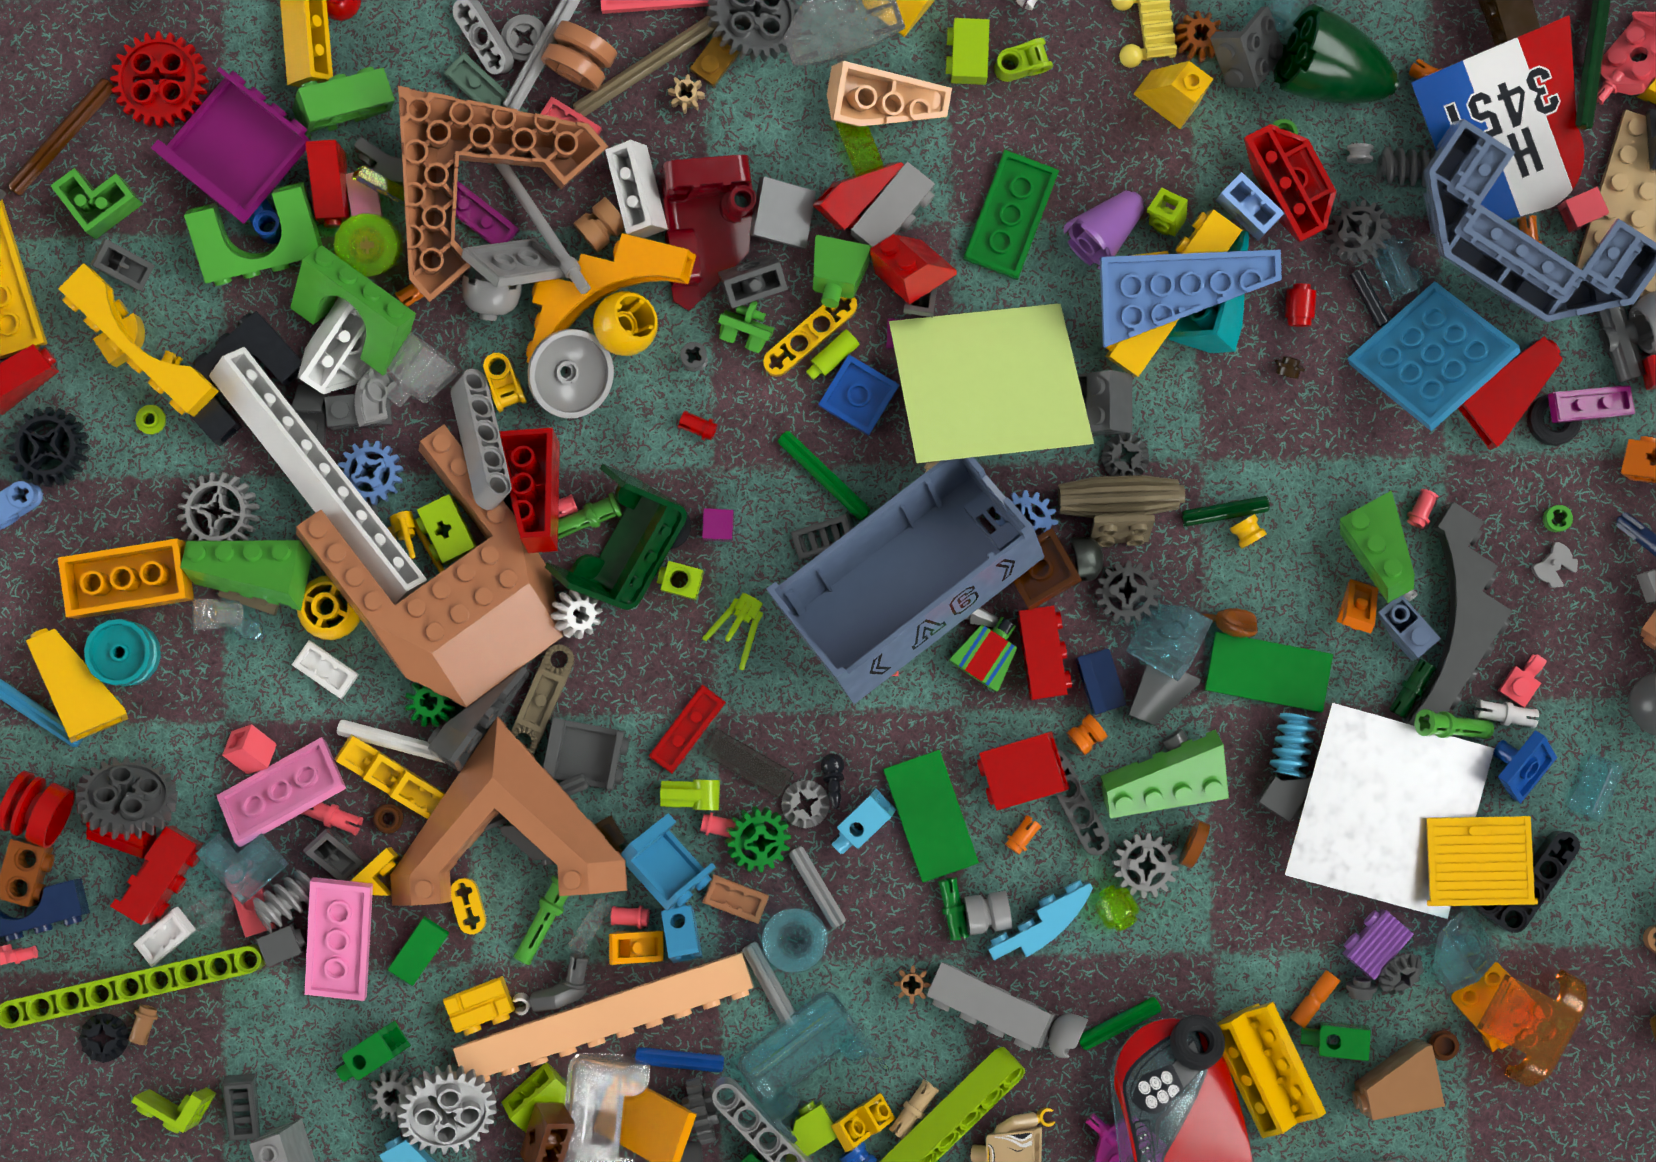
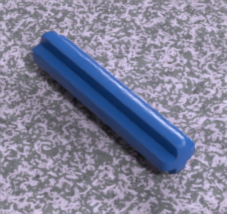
[635,1047,724,1073]

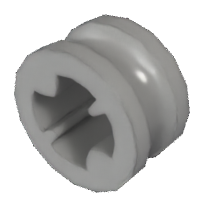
[1346,143,1374,164]

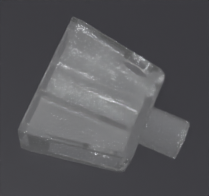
[387,332,461,407]

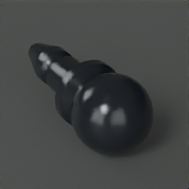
[821,753,844,809]

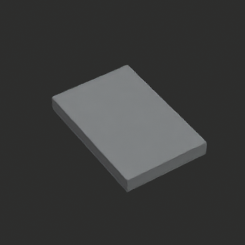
[461,238,566,288]

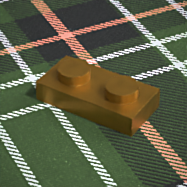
[690,36,740,88]

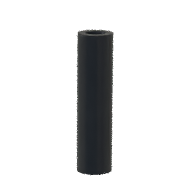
[1349,268,1390,327]

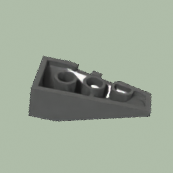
[428,667,530,773]

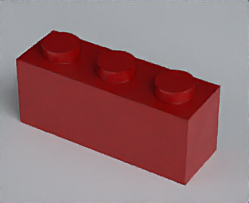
[1016,605,1072,700]

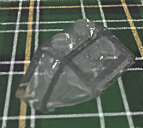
[783,0,905,66]

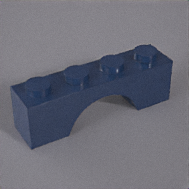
[0,878,90,942]

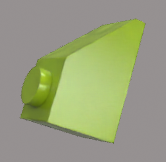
[786,1100,837,1162]

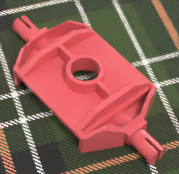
[1597,11,1656,105]

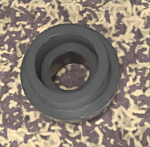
[1346,976,1377,1001]

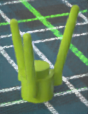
[702,592,763,670]

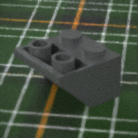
[1078,370,1132,435]

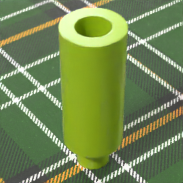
[806,329,860,380]

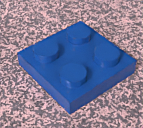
[818,355,900,436]

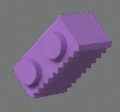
[1342,909,1414,980]

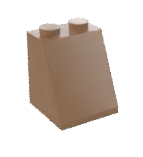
[1351,1039,1445,1120]

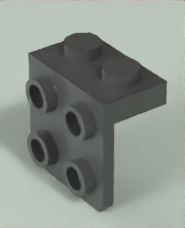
[1210,6,1283,88]

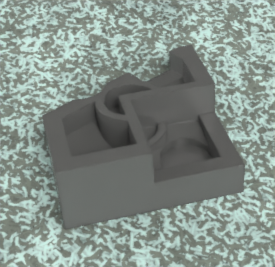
[1127,659,1201,726]

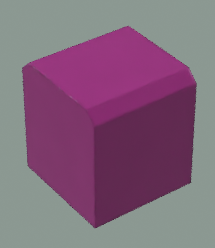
[702,508,734,542]

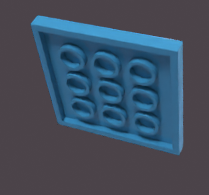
[1347,281,1521,431]

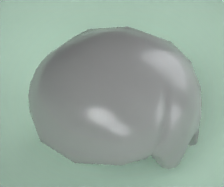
[1048,1013,1088,1058]

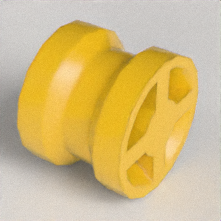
[1230,514,1267,549]

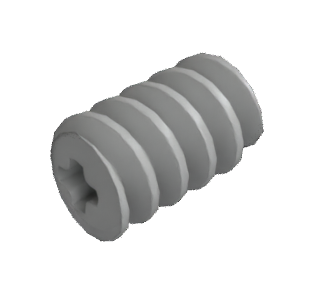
[253,870,311,933]

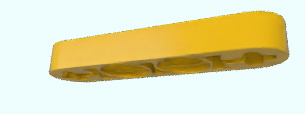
[763,297,857,377]

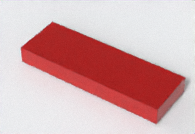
[649,684,726,774]

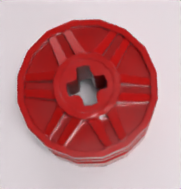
[0,771,75,848]

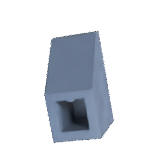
[1377,595,1441,661]

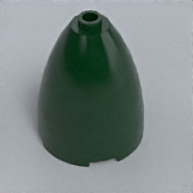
[1274,4,1399,104]

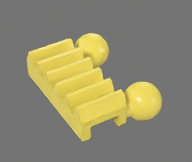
[1111,0,1177,68]

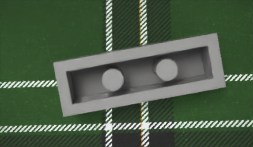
[851,161,935,248]

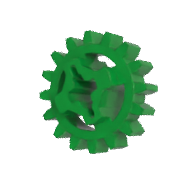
[725,806,791,872]

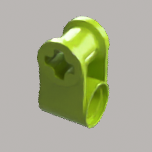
[994,38,1053,82]

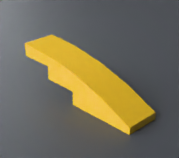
[335,734,445,819]

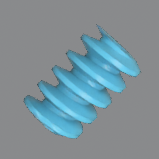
[1269,713,1316,778]

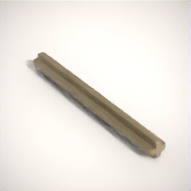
[573,16,716,117]

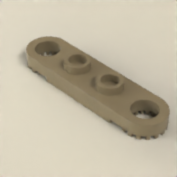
[511,644,575,754]

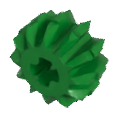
[405,683,456,727]

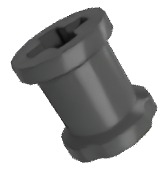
[680,342,708,372]

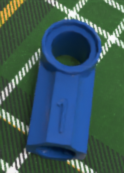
[249,199,282,244]

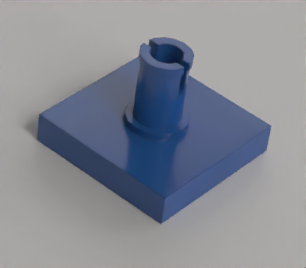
[1493,730,1557,804]

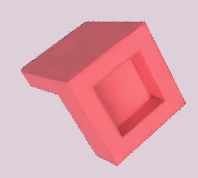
[1557,187,1609,233]
[222,724,276,774]

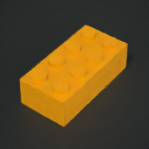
[58,539,194,619]

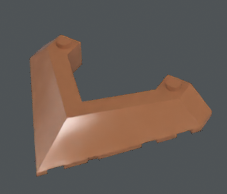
[398,86,608,302]
[390,717,627,906]

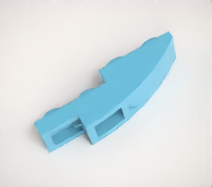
[987,880,1093,960]

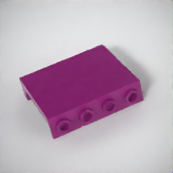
[151,67,311,224]

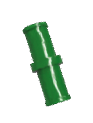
[938,877,969,941]

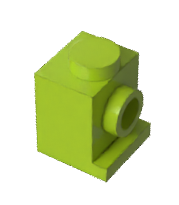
[1147,188,1188,237]

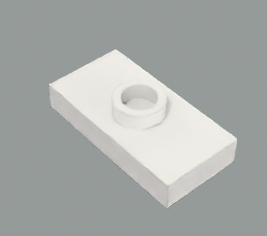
[292,640,359,699]
[133,907,196,967]

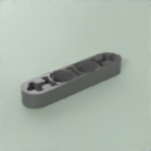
[1055,749,1109,856]

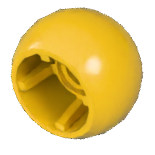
[593,291,658,356]
[297,575,360,640]

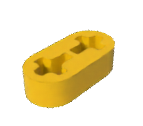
[451,878,486,934]

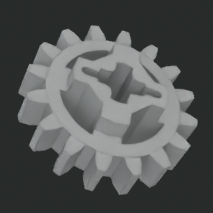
[1112,833,1179,898]

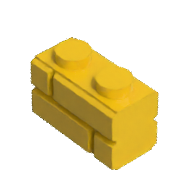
[443,976,515,1036]

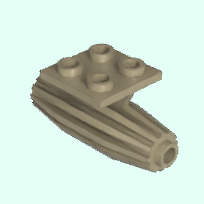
[1058,475,1185,547]

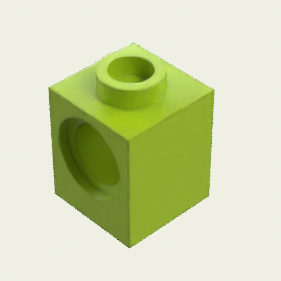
[657,561,704,600]

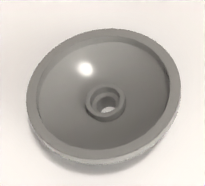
[527,329,614,418]

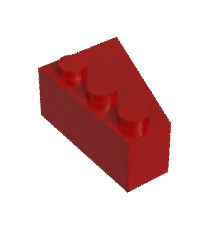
[110,825,203,925]

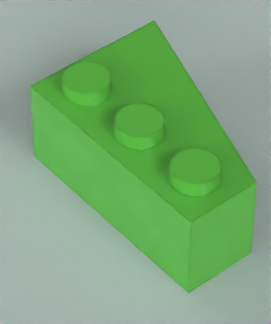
[292,67,395,139]
[1340,490,1415,603]

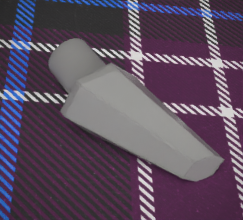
[965,607,998,628]

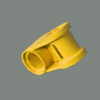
[483,353,527,413]

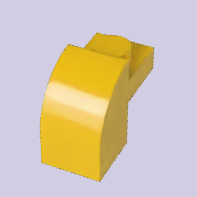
[93,299,145,368]

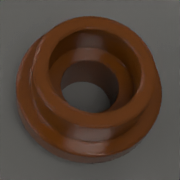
[373,804,404,834]

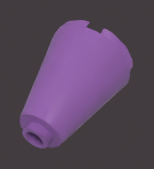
[1064,190,1144,269]

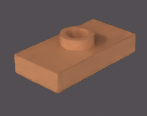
[702,874,769,924]

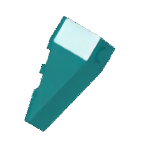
[1168,230,1249,353]

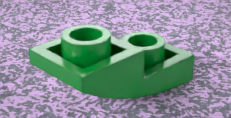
[387,916,449,986]

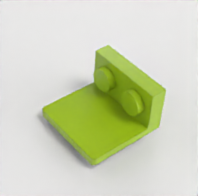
[131,1087,216,1133]

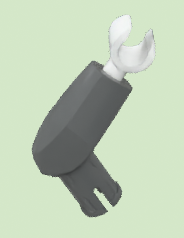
[512,953,589,1015]

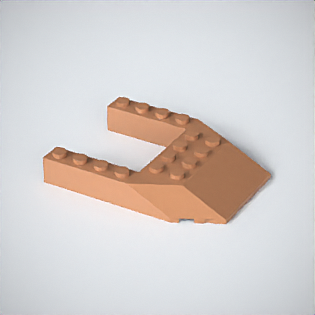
[296,424,563,708]

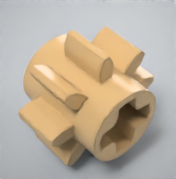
[668,74,705,114]

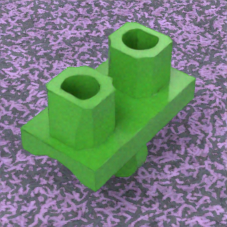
[718,301,775,353]

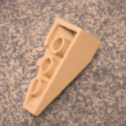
[827,61,952,127]

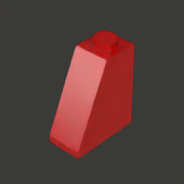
[306,139,350,229]
[0,344,59,415]

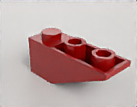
[813,162,904,230]

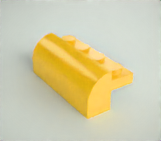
[1216,1002,1326,1138]

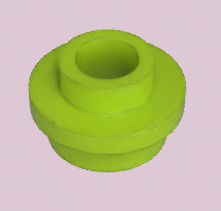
[135,405,166,435]

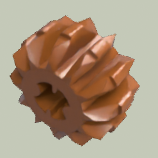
[1175,10,1224,62]

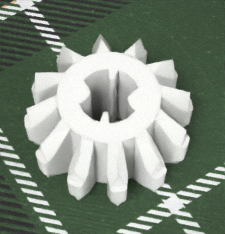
[551,590,603,639]

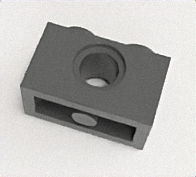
[718,254,788,308]

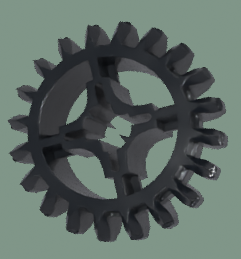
[7,407,91,487]

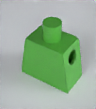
[813,235,871,308]

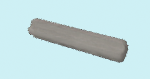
[789,846,846,928]
[742,942,798,1026]

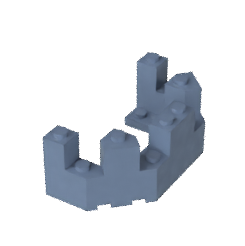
[1423,119,1656,322]

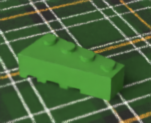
[1101,729,1229,818]

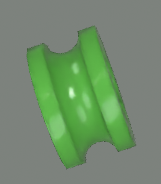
[1543,505,1573,532]

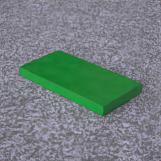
[963,149,1059,280]
[1204,632,1333,713]
[883,750,979,883]

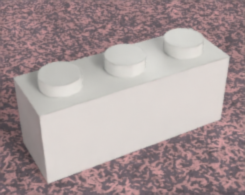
[605,140,668,238]

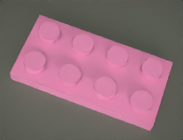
[216,737,346,847]
[304,877,373,1001]

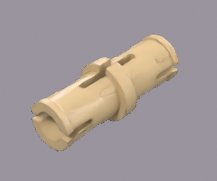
[889,1079,939,1139]

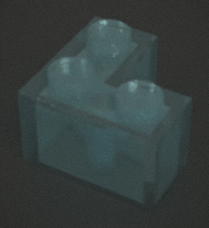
[196,833,289,905]

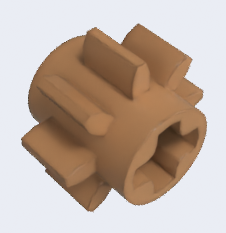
[894,965,932,1004]

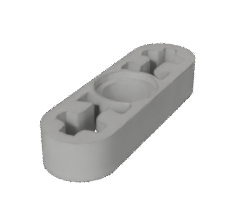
[453,0,514,74]

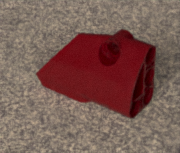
[660,155,756,312]

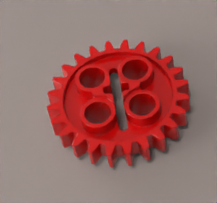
[110,31,209,128]

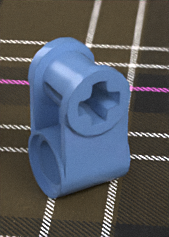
[0,481,43,530]

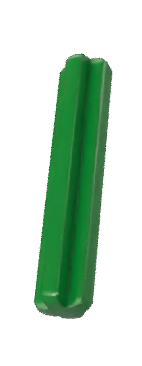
[1079,997,1162,1050]

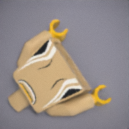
[971,1108,1055,1162]

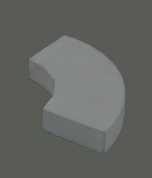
[354,367,399,427]

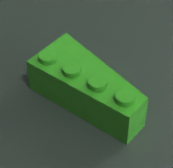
[180,540,312,611]

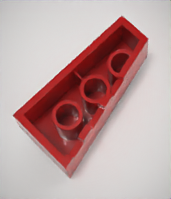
[499,427,560,553]

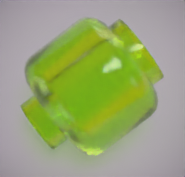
[1095,885,1140,932]

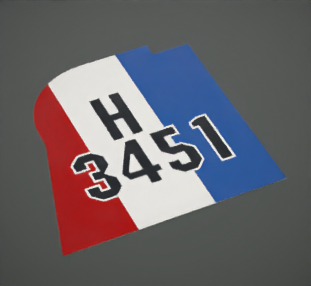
[1411,15,1584,220]

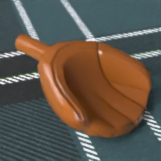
[1199,608,1258,638]

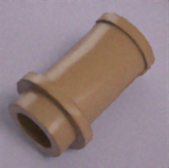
[128,1004,158,1045]

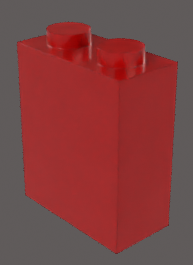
[977,731,1069,811]

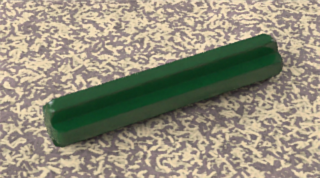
[1182,496,1270,527]

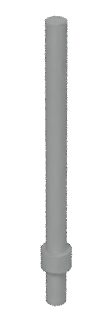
[495,164,591,294]

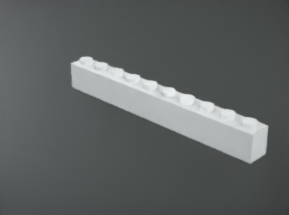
[209,347,427,605]

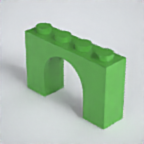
[184,181,323,286]
[290,245,416,376]

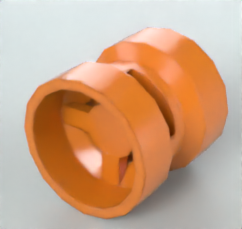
[1066,714,1108,756]

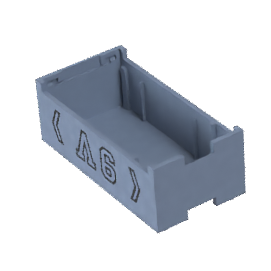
[766,457,1045,704]

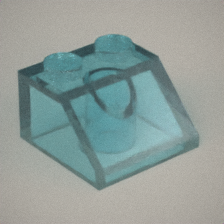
[1126,604,1213,681]

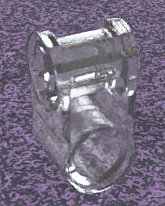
[192,599,244,630]

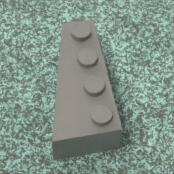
[926,962,1059,1051]

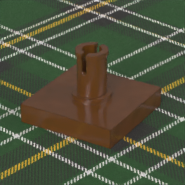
[1013,528,1082,610]

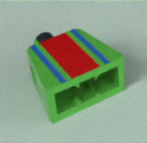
[948,617,1017,692]

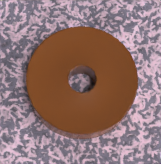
[1179,820,1210,869]

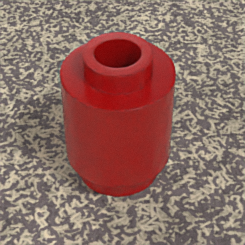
[1285,283,1316,327]

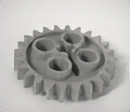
[396,1065,497,1155]

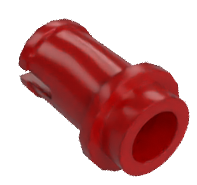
[678,410,718,441]

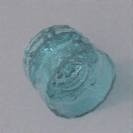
[762,908,829,973]

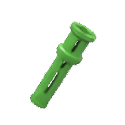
[558,492,623,539]
[1414,709,1494,739]
[513,875,568,965]

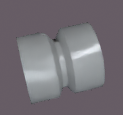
[964,890,1012,935]

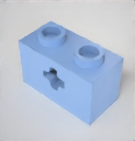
[1216,172,1284,241]

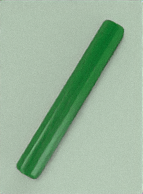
[778,431,870,521]

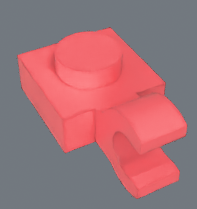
[1498,654,1547,708]

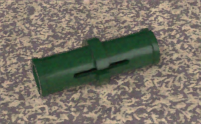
[1389,659,1437,719]

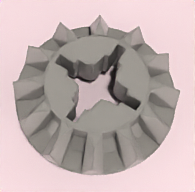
[501,15,545,62]
[782,780,829,828]

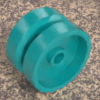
[84,619,161,686]

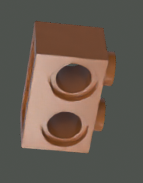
[0,838,55,907]

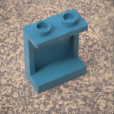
[621,813,716,911]

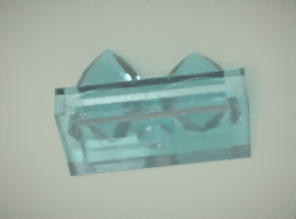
[1373,235,1423,301]

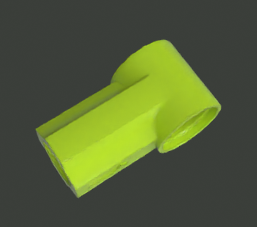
[660,779,720,810]

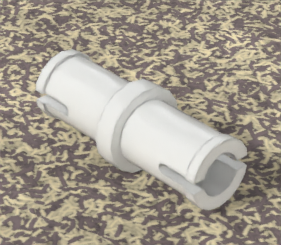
[1474,699,1539,728]

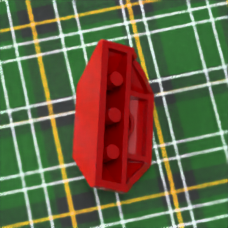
[1243,124,1336,243]

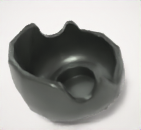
[1070,537,1104,582]

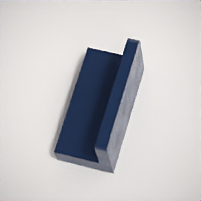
[1075,649,1126,715]

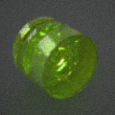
[334,213,403,277]

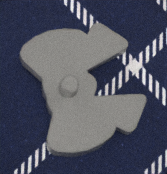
[1531,542,1578,588]

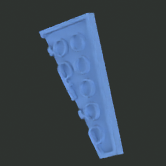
[1100,250,1282,348]

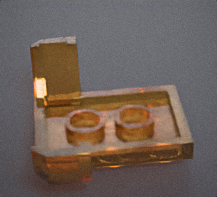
[1477,969,1588,1087]

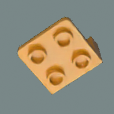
[1451,962,1539,1052]

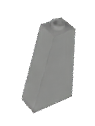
[249,1118,315,1162]

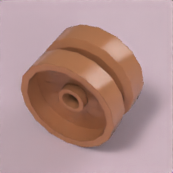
[541,20,618,91]

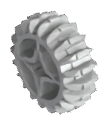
[177,472,260,541]

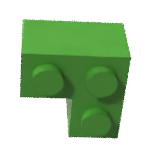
[51,168,143,239]

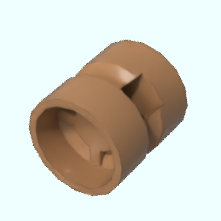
[573,197,625,253]

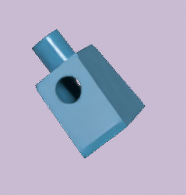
[661,903,703,963]

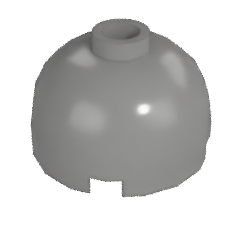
[462,272,522,321]

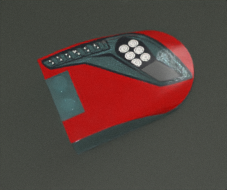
[1110,1017,1253,1162]

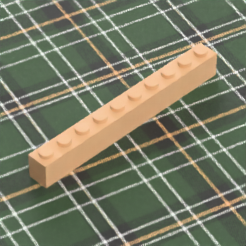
[453,951,754,1083]

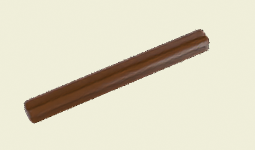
[7,78,114,195]

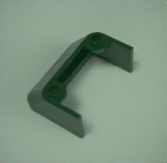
[545,463,687,610]

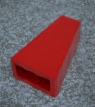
[1457,336,1563,450]

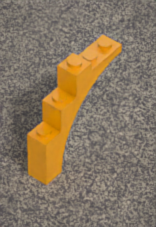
[526,233,696,363]

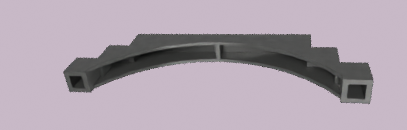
[1255,502,1512,822]

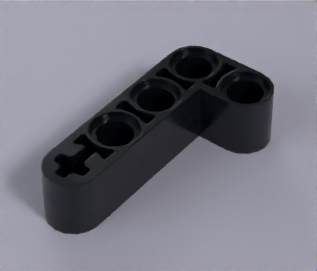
[1472,831,1580,933]

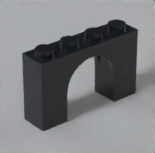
[187,311,302,446]

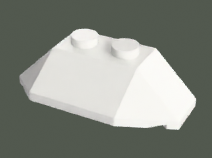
[298,297,370,394]

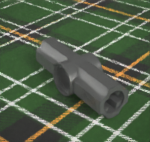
[1596,306,1646,383]

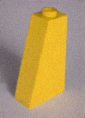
[1134,61,1213,129]
[26,628,128,743]

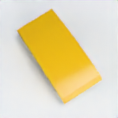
[831,1093,896,1152]

